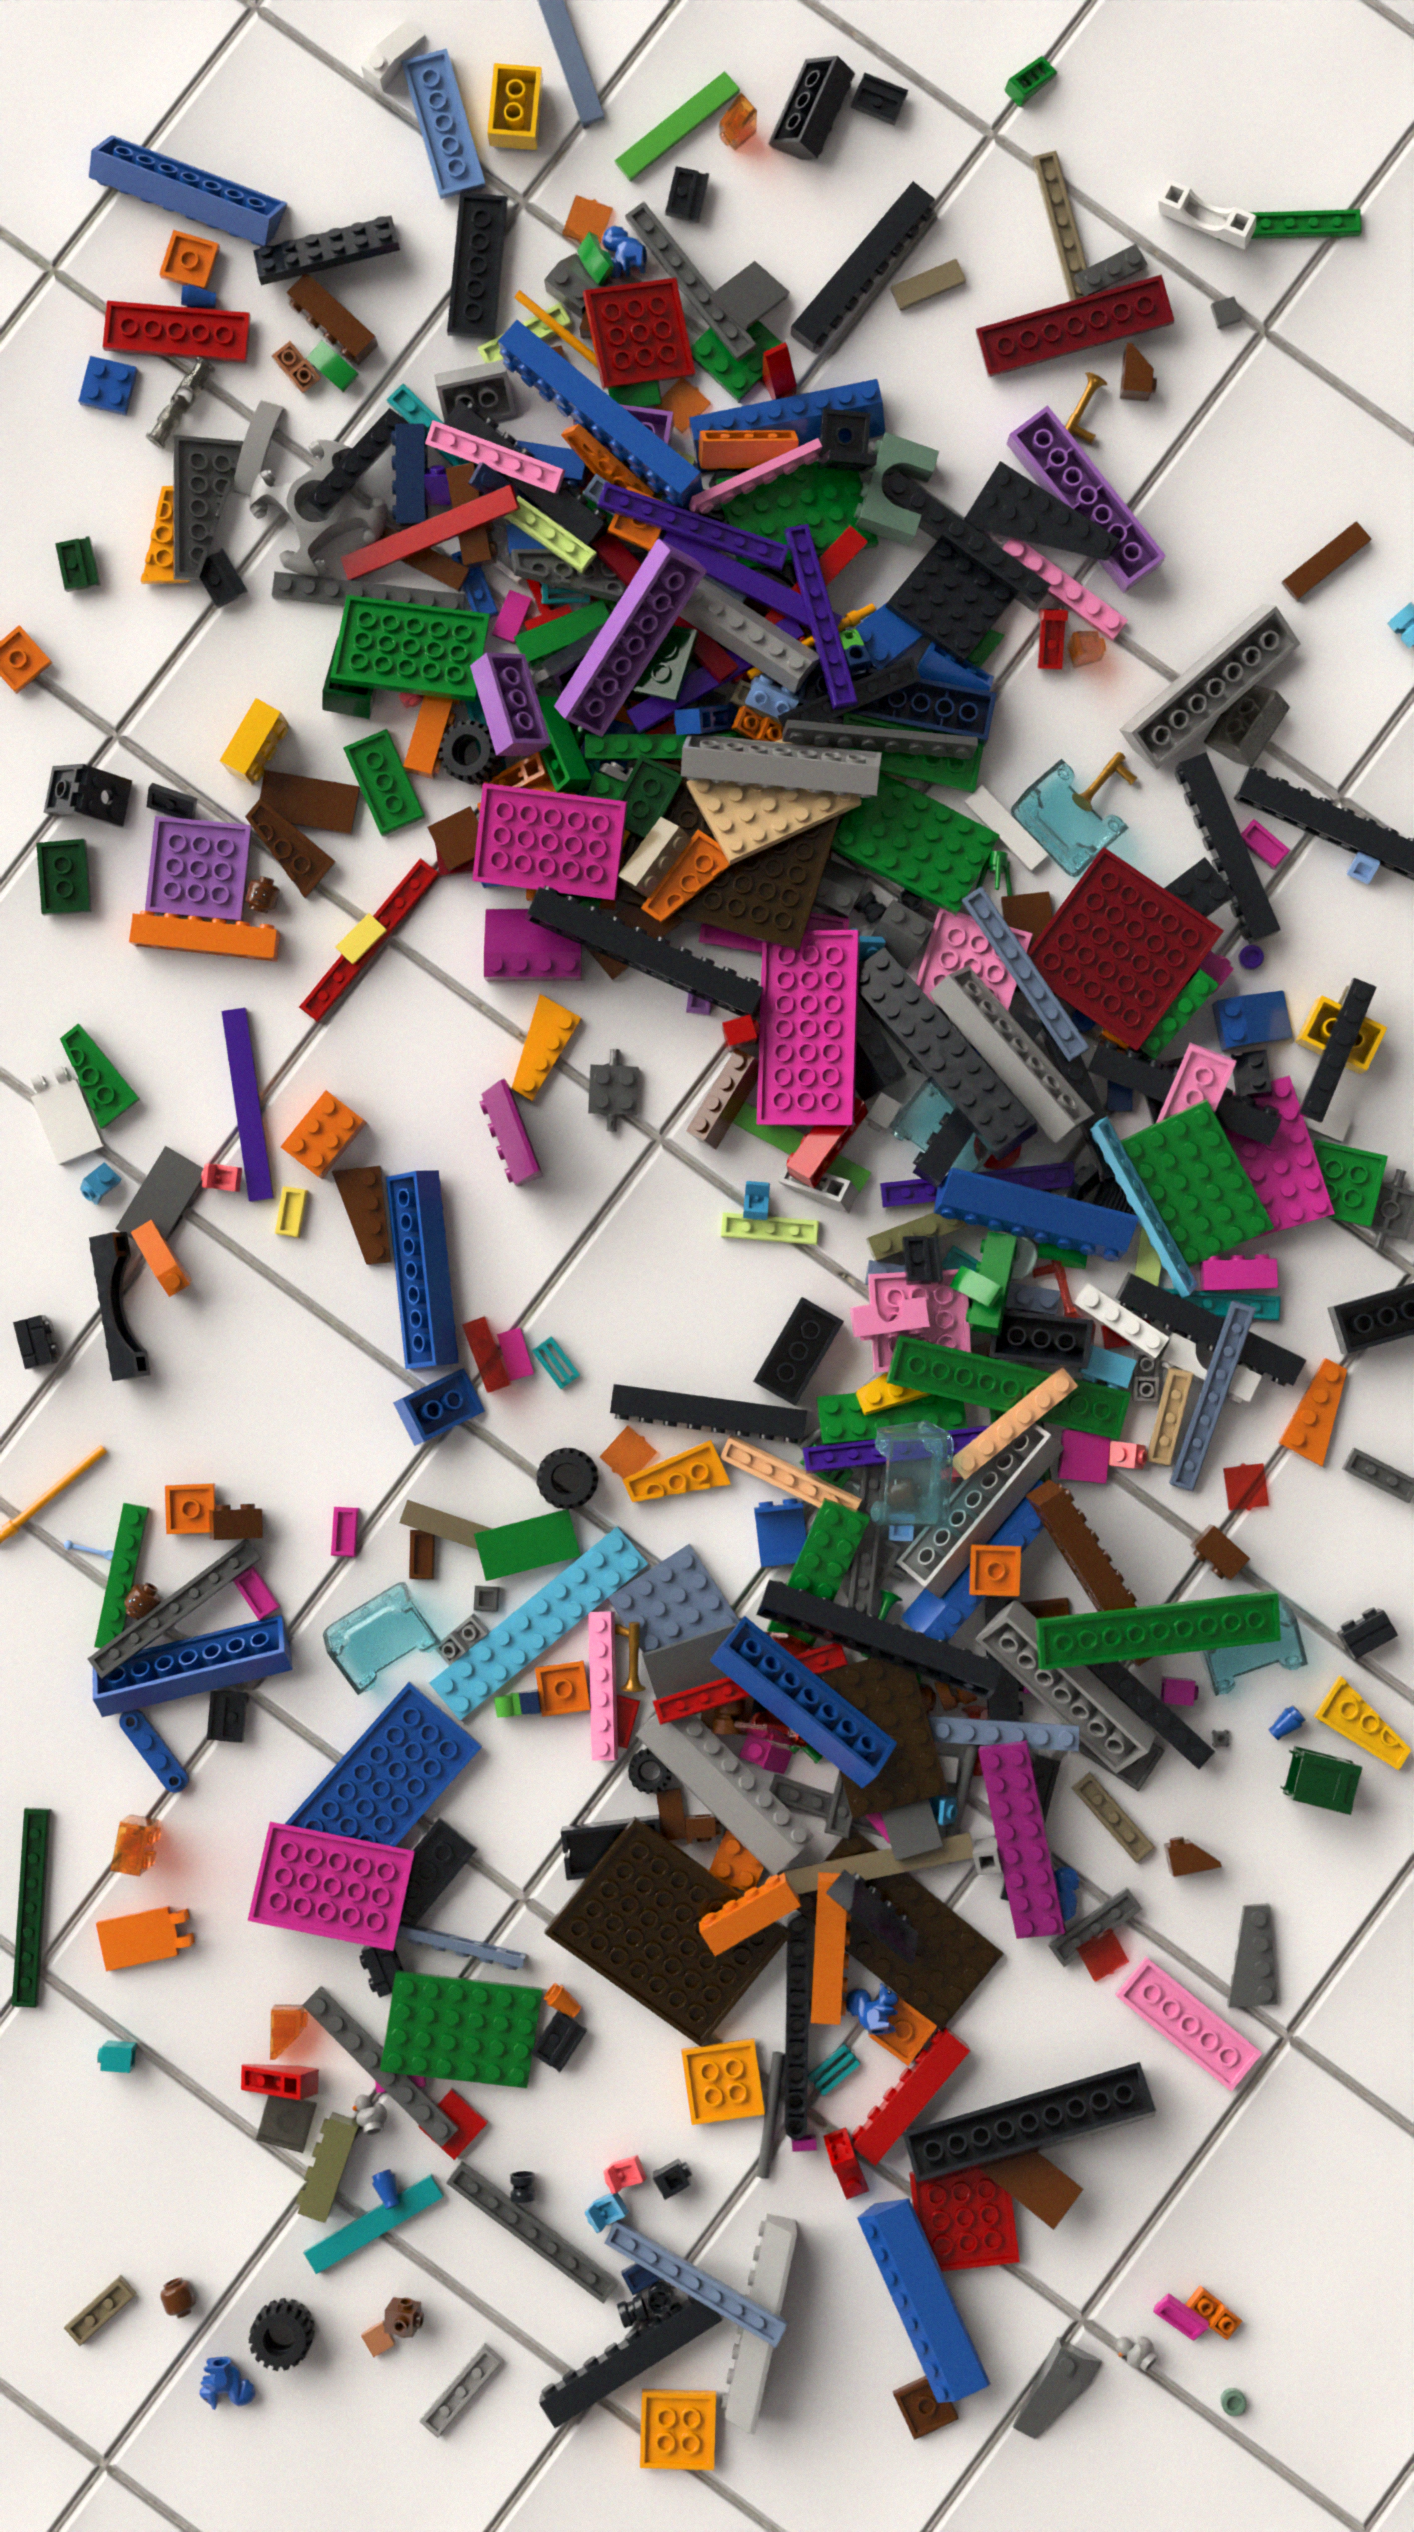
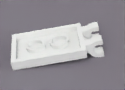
[30,1066,105,1165]

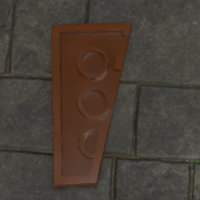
[245,798,336,898]
[332,1166,391,1265]

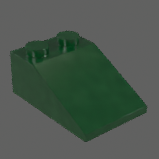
[322,637,377,719]

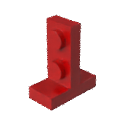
[524,578,572,631]
[1037,608,1068,669]
[823,2127,869,2200]

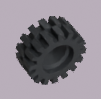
[628,1748,672,1794]

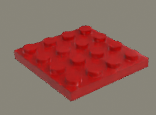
[583,277,696,390]
[909,2169,1020,2272]

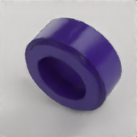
[1238,945,1264,970]

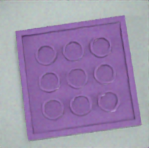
[145,816,252,921]

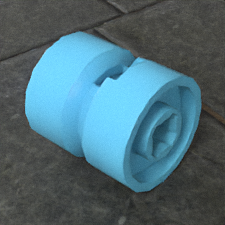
[1387,602,1414,649]

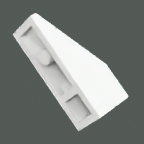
[361,21,425,93]

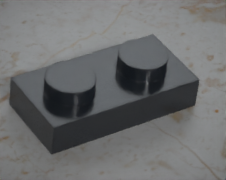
[146,783,198,820]

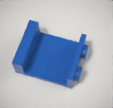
[754,1498,806,1567]

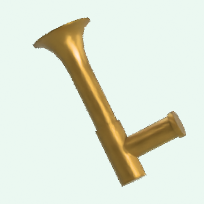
[1065,372,1107,444]
[1072,752,1138,812]
[615,1622,646,1692]

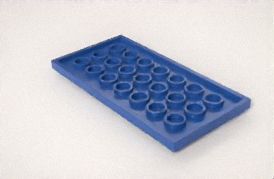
[285,1681,482,1847]

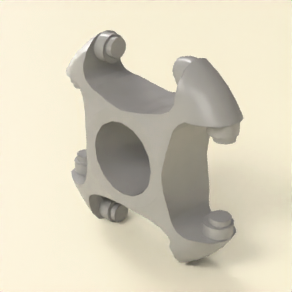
[249,439,388,577]

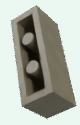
[618,817,691,898]

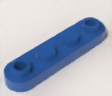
[119,1709,189,1793]

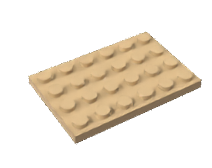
[687,739,861,865]

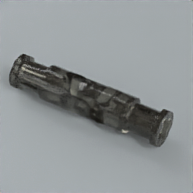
[145,357,216,449]

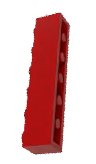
[851,2026,970,2166]

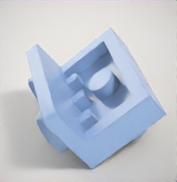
[745,673,799,718]

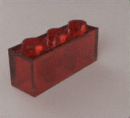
[462,1316,512,1393]

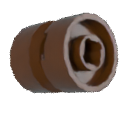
[934,1681,977,1712]
[713,1699,745,1735]

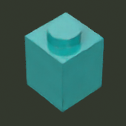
[97,2040,137,2073]

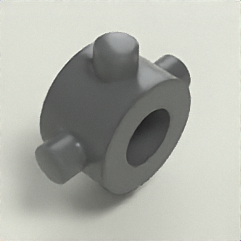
[1211,1729,1230,1748]

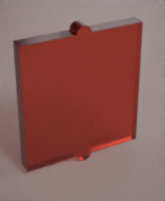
[1223,1463,1269,1510]
[1076,1928,1129,1982]

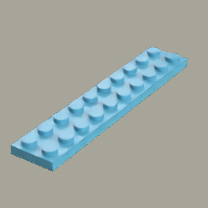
[429,1526,648,1720]

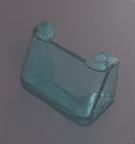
[1011,759,1129,877]
[889,1079,993,1174]
[871,1420,954,1527]
[323,1582,441,1695]
[1198,1595,1308,1696]

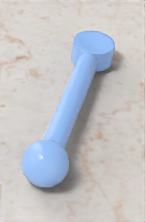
[64,1540,113,1560]

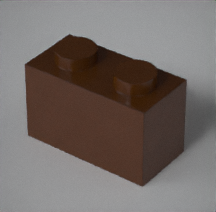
[209,1504,263,1540]
[1190,1524,1250,1580]

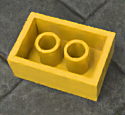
[487,63,543,150]
[219,698,289,786]
[1295,995,1388,1074]

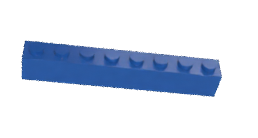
[88,135,287,246]
[689,379,886,473]
[934,1167,1139,1261]
[386,1170,459,1369]
[900,1480,1044,1642]
[93,1615,293,1717]
[709,1616,897,1789]
[857,2198,991,2403]

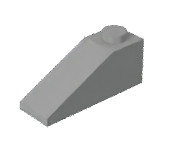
[778,1163,859,1214]

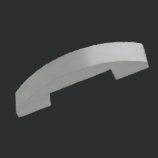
[232,400,284,496]

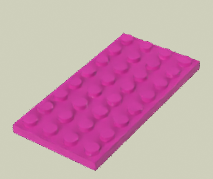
[756,930,860,1126]

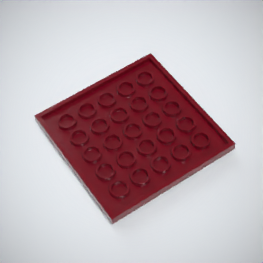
[1027,847,1224,1051]

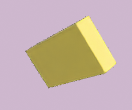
[335,913,387,965]
[275,1186,308,1238]

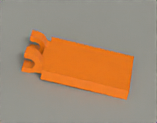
[96,1905,195,1971]

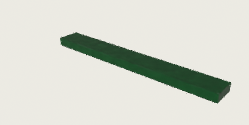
[12,1807,50,2008]

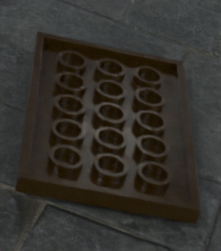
[816,1657,948,1819]

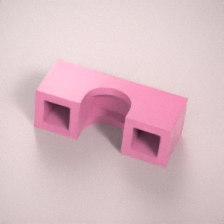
[849,1297,930,1341]

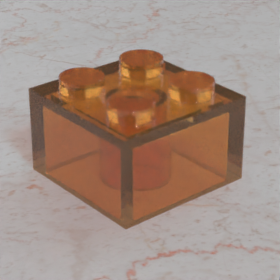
[110,1814,161,1876]

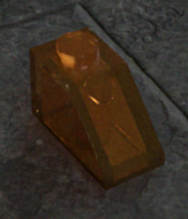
[719,93,757,150]
[1067,631,1106,668]
[270,2004,308,2060]

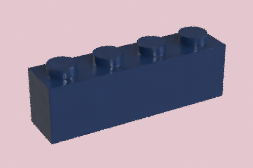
[391,424,429,526]

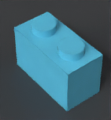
[1078,1345,1136,1390]

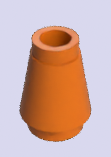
[544,1983,581,2018]

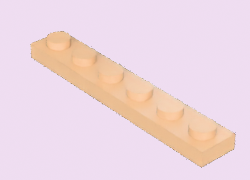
[948,1367,1078,1480]
[720,1435,862,1510]

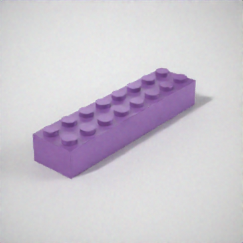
[1007,405,1166,593]
[554,538,707,737]

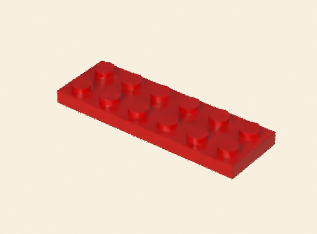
[102,300,251,363]

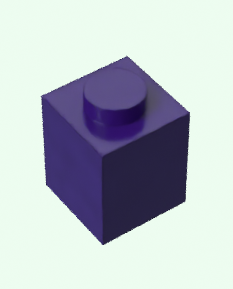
[424,465,451,505]

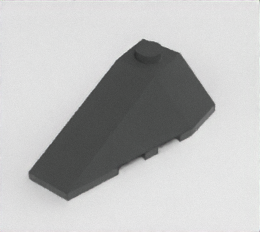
[1013,2337,1102,2439]

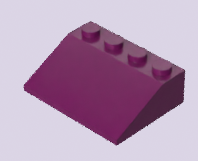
[484,909,582,981]
[479,1078,544,1187]

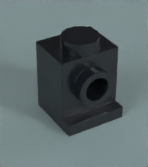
[653,2158,693,2200]

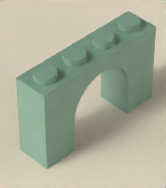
[854,432,939,546]

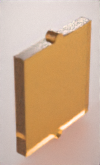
[562,195,613,244]
[654,378,711,434]
[600,1425,657,1478]

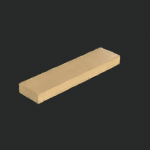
[1147,1367,1194,1466]

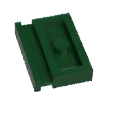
[55,536,101,592]

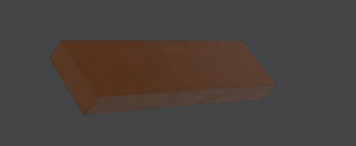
[1281,521,1372,601]
[379,526,471,592]

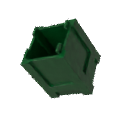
[1280,1746,1363,1815]

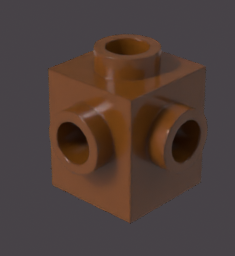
[384,2297,424,2338]

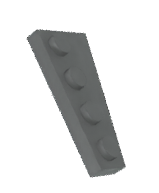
[1227,1903,1278,2008]

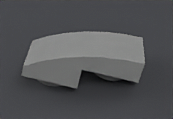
[598,761,633,782]
[1132,1350,1160,1402]
[434,1613,490,1666]

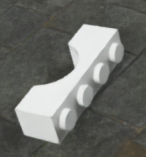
[1158,179,1256,249]
[1073,1283,1169,1361]
[1159,1333,1262,1404]

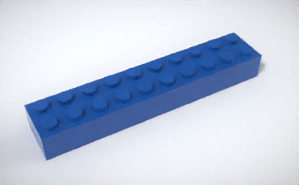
[498,320,703,510]

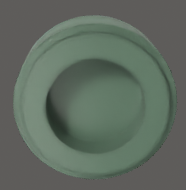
[1220,2388,1246,2416]

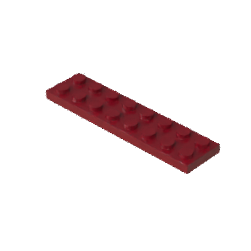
[976,274,1175,378]

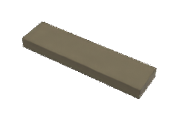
[399,1499,492,1550]
[1071,1772,1155,1863]

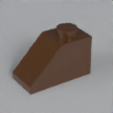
[1119,343,1157,401]
[1164,1836,1222,1877]

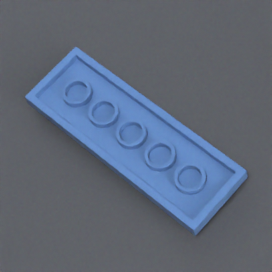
[401,48,486,199]

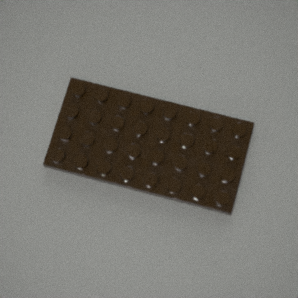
[797,1827,1004,2030]

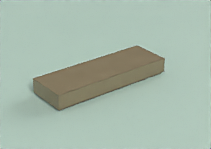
[890,258,966,311]
[64,2275,137,2346]

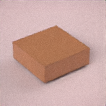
[361,2321,396,2358]

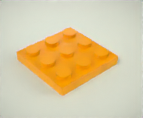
[681,2038,765,2125]
[640,2389,716,2470]

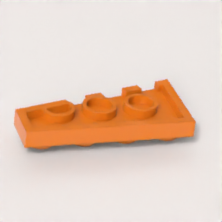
[561,424,654,496]

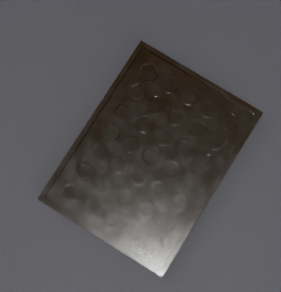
[616,760,841,951]
[544,1816,792,2047]

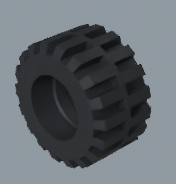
[439,720,506,785]
[536,1448,599,1509]
[249,2298,315,2371]

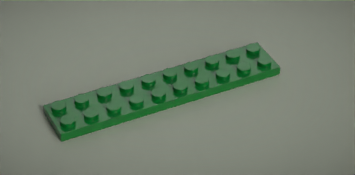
[886,1335,1131,1440]
[1036,1591,1281,1670]

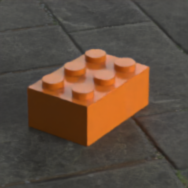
[280,1090,367,1179]

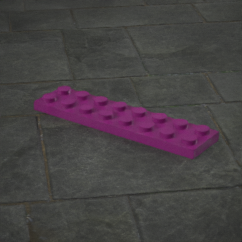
[978,1740,1066,1939]

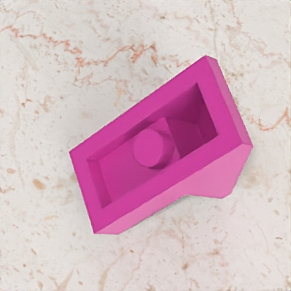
[739,1733,793,1775]

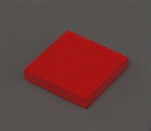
[418,2088,488,2160]

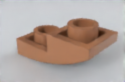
[272,341,321,394]

